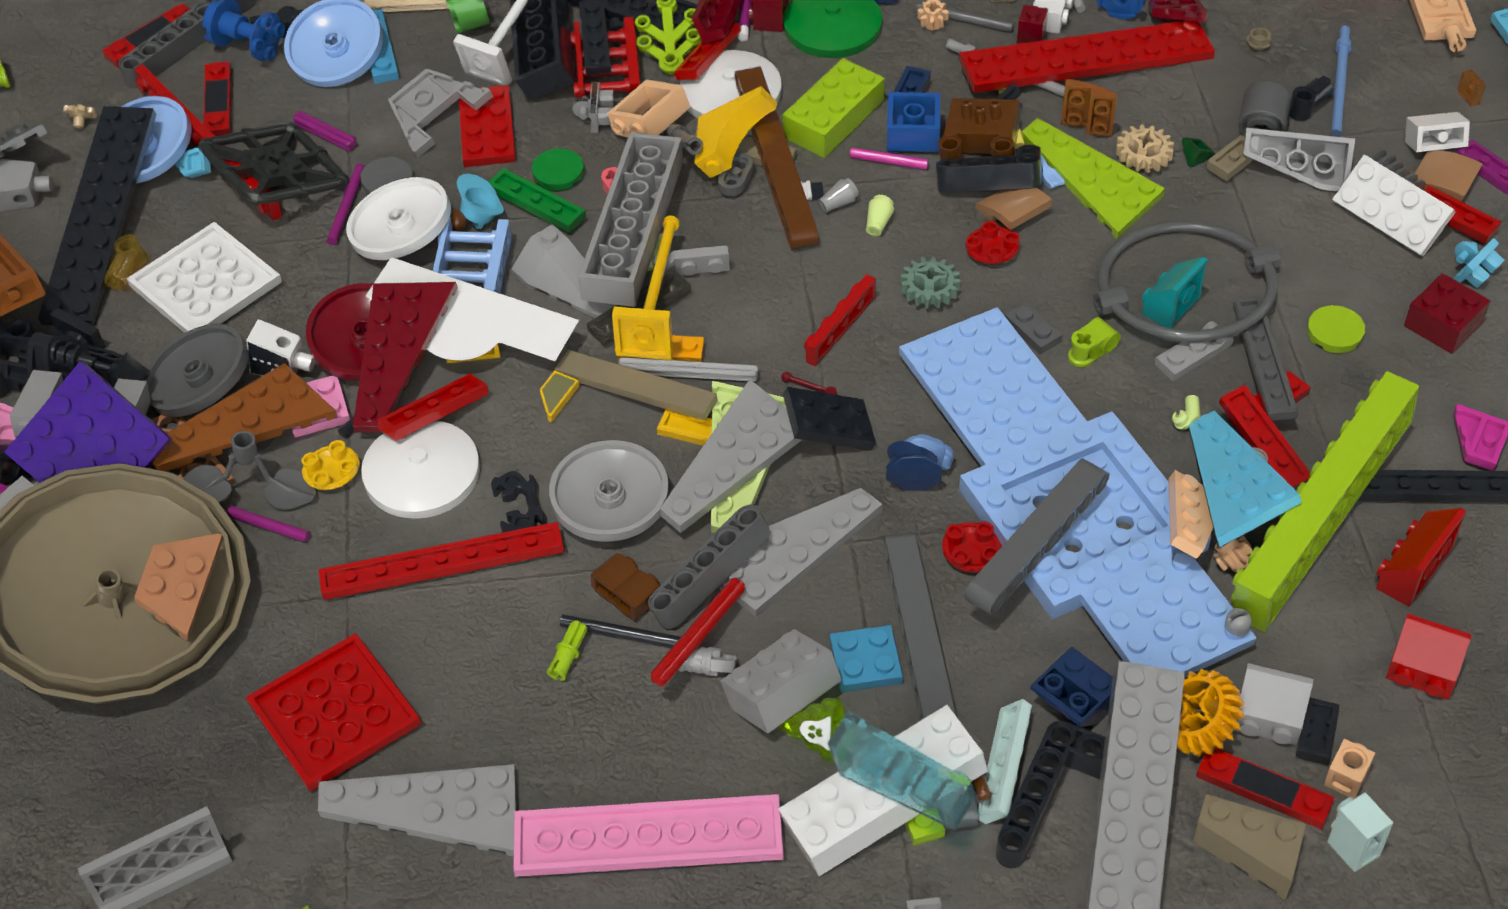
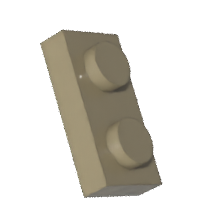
[1206,135,1254,181]

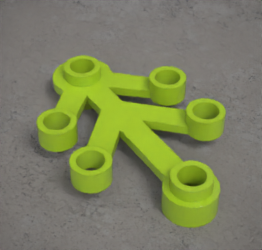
[635,0,702,75]

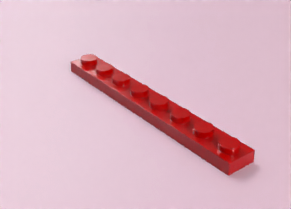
[318,522,564,600]

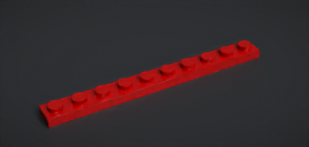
[134,64,282,221]

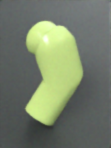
[1172,395,1201,430]

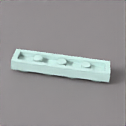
[977,699,1032,824]

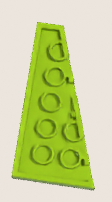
[1021,118,1165,239]

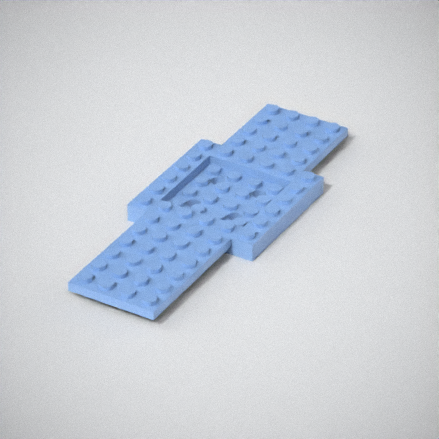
[899,307,1256,678]

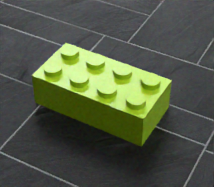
[782,58,885,159]

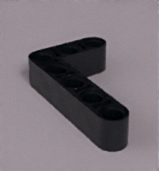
[995,721,1105,869]

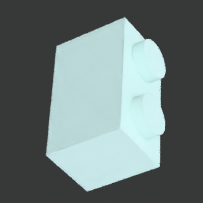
[1327,792,1393,872]

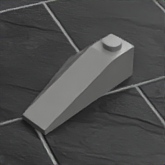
[1243,128,1355,191]
[511,224,621,320]

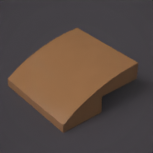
[1415,150,1483,201]
[975,187,1052,230]

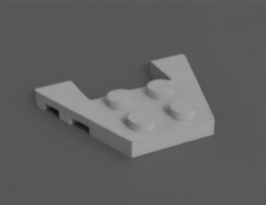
[388,69,493,158]

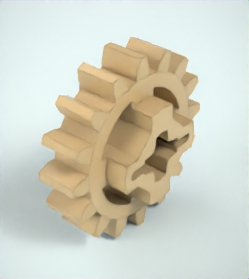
[1116,124,1174,173]

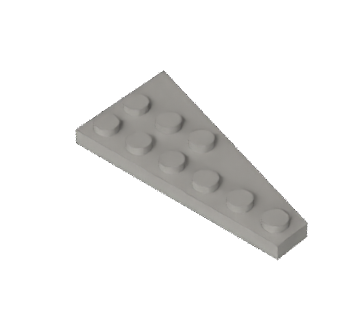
[719,488,882,617]
[318,764,517,856]

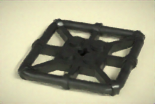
[198,122,349,206]

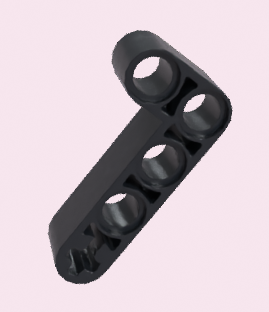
[936,145,1042,192]

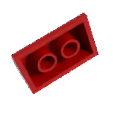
[1376,508,1467,607]

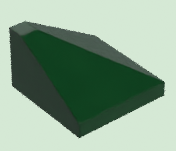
[1182,137,1215,167]

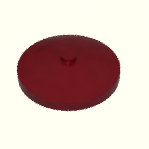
[306,283,373,381]

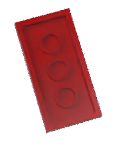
[459,85,516,168]

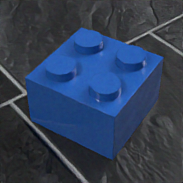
[887,92,940,152]

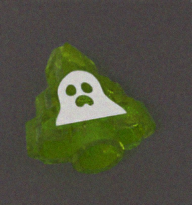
[778,698,854,763]

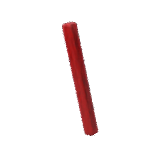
[651,578,745,687]

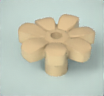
[63,104,97,129]

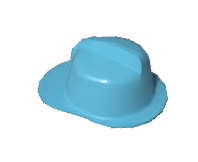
[456,174,504,229]

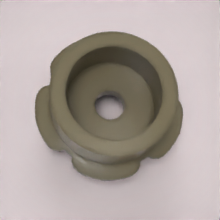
[1247,27,1272,51]

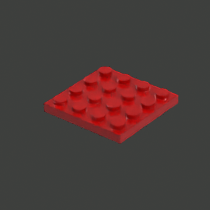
[245,633,421,792]

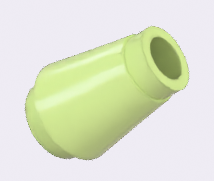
[866,195,895,236]

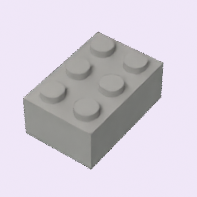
[720,629,842,734]

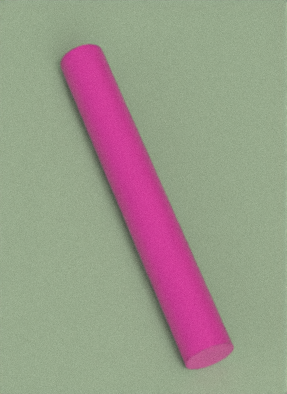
[850,147,929,170]

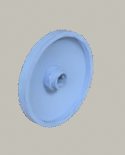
[284,0,383,87]
[121,96,192,184]

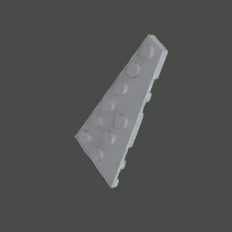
[660,379,802,533]

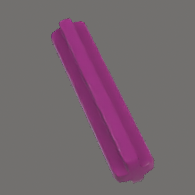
[293,111,357,151]

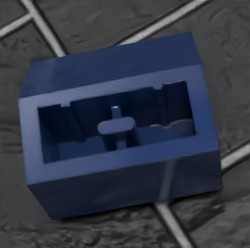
[1030,646,1113,727]

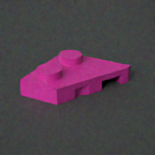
[1453,404,1508,471]

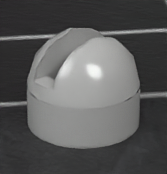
[1225,608,1252,636]

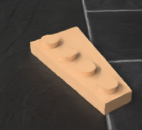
[1168,470,1214,559]

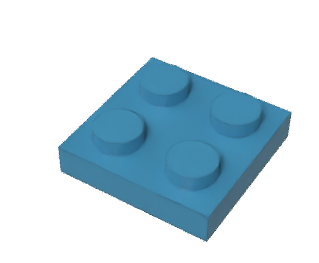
[829,625,903,693]

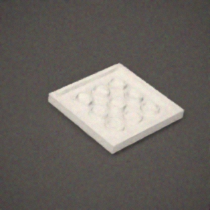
[127,222,282,333]

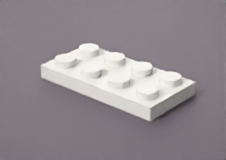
[1332,155,1456,257]

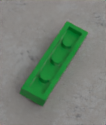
[488,168,586,233]

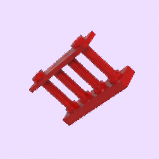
[570,17,640,98]

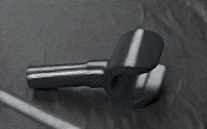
[608,15,641,31]

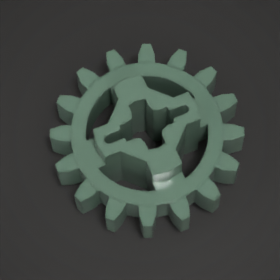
[900,257,961,309]

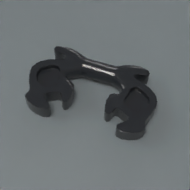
[491,471,546,533]

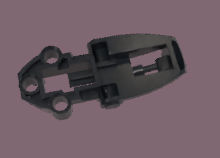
[0,318,150,397]

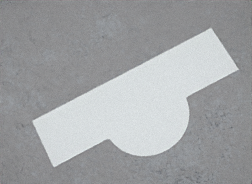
[365,257,579,361]

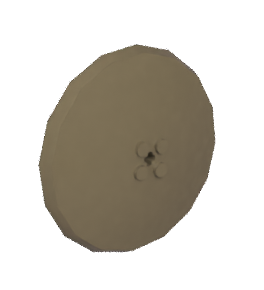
[0,463,251,704]

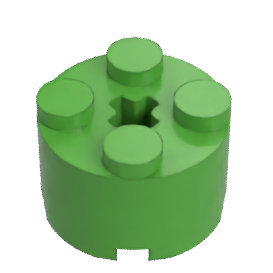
[446,0,490,34]

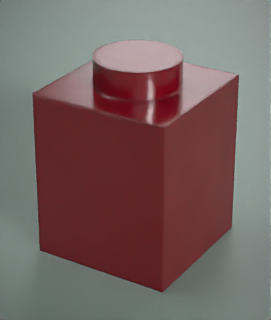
[1017,5,1048,44]

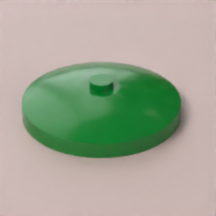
[783,0,882,58]

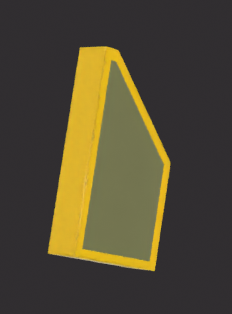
[540,370,580,422]

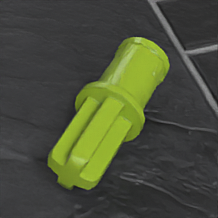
[546,620,587,681]

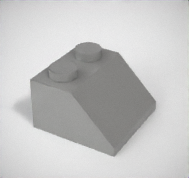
[1235,663,1314,746]

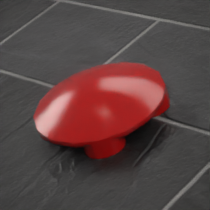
[965,221,1020,264]
[942,521,1002,573]

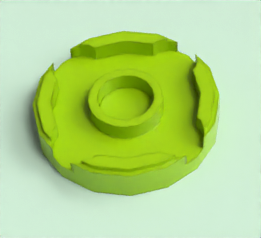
[1307,305,1365,354]

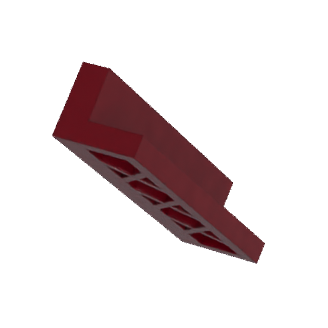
[691,0,742,44]

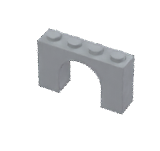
[10,370,151,437]

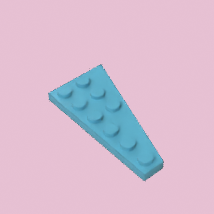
[1189,411,1302,547]

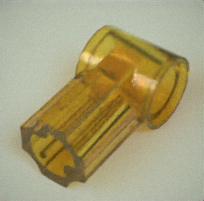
[104,234,148,291]

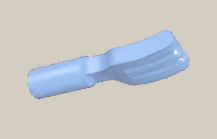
[1041,155,1065,189]

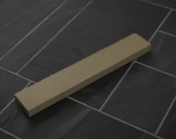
[554,350,718,421]

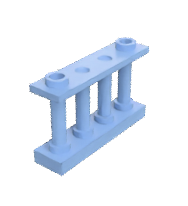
[433,217,512,294]

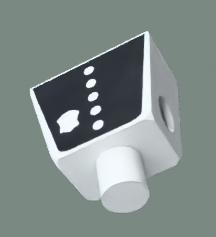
[246,319,315,376]

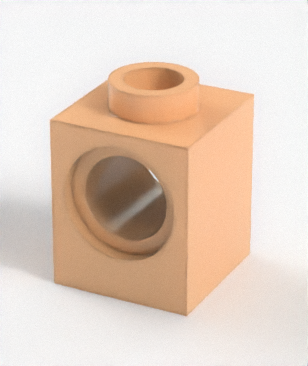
[1324,739,1375,799]

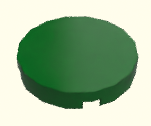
[531,148,584,191]

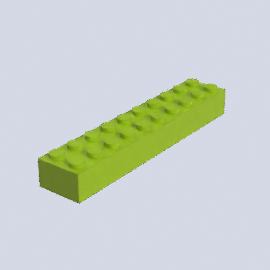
[1230,371,1420,633]

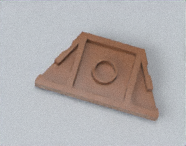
[134,533,223,640]

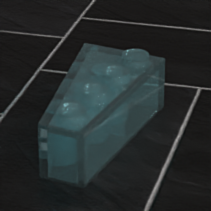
[827,711,976,830]

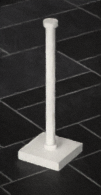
[453,0,528,86]

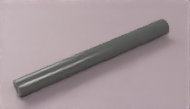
[916,2,1014,32]

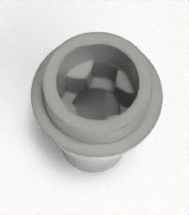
[818,178,859,213]

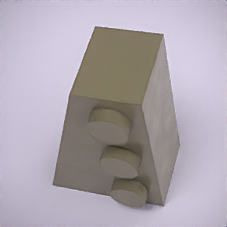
[1193,794,1306,901]

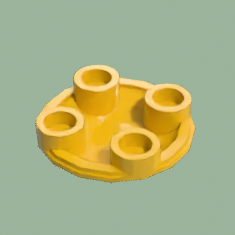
[301,440,360,490]

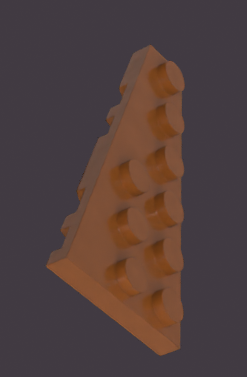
[150,363,337,471]

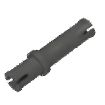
[664,122,703,155]

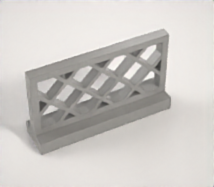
[77,806,232,909]

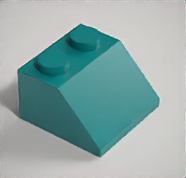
[1142,257,1208,328]

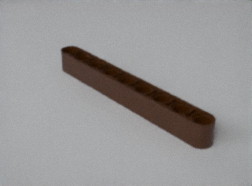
[734,66,819,249]

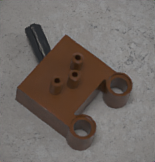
[938,84,1021,160]

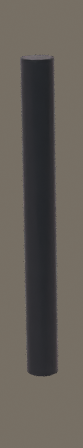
[560,614,681,648]

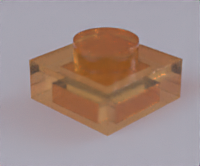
[1457,69,1486,107]

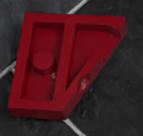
[1148,0,1207,22]

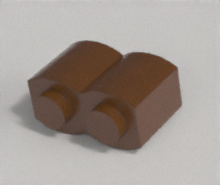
[590,552,660,621]

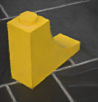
[694,86,777,178]

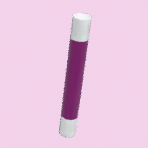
[738,0,752,41]

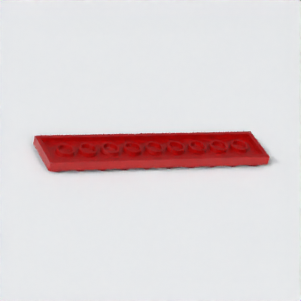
[959,20,1215,93]

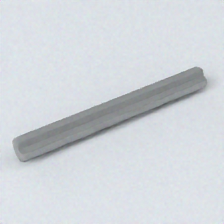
[618,357,758,382]

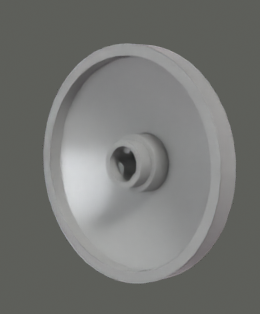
[549,440,669,542]

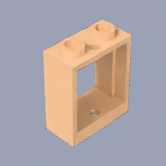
[607,80,690,137]

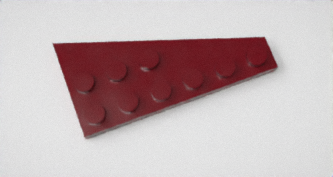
[353,282,458,433]

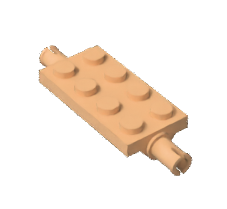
[1409,0,1476,52]

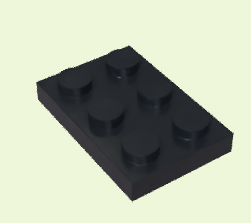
[783,386,876,450]

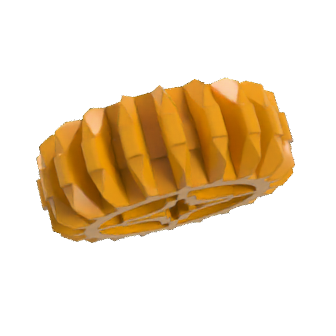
[1177,668,1245,757]

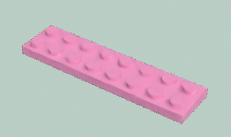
[514,794,783,877]

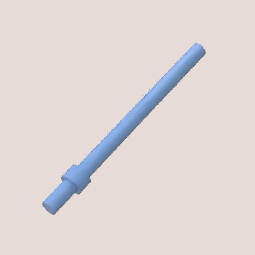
[1331,26,1352,137]

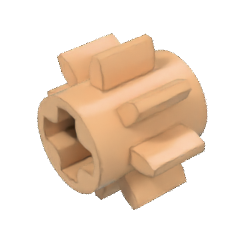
[918,0,949,30]
[1214,535,1253,572]

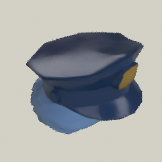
[885,434,953,490]

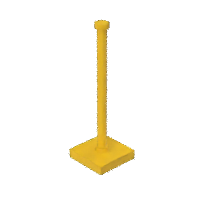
[612,216,679,360]

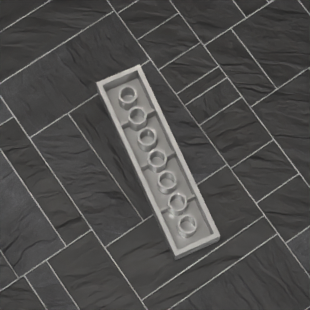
[579,132,683,307]
[1084,660,1185,909]

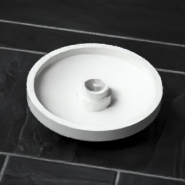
[680,50,781,118]
[346,177,451,260]
[362,420,480,519]

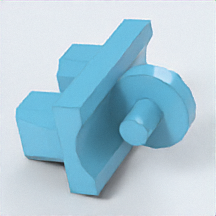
[1453,238,1504,288]

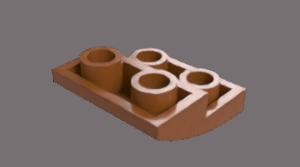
[1061,79,1117,137]

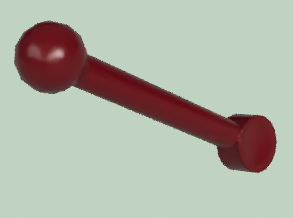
[781,372,837,395]

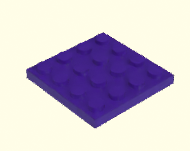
[4,362,173,483]

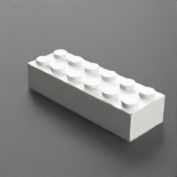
[778,705,988,876]

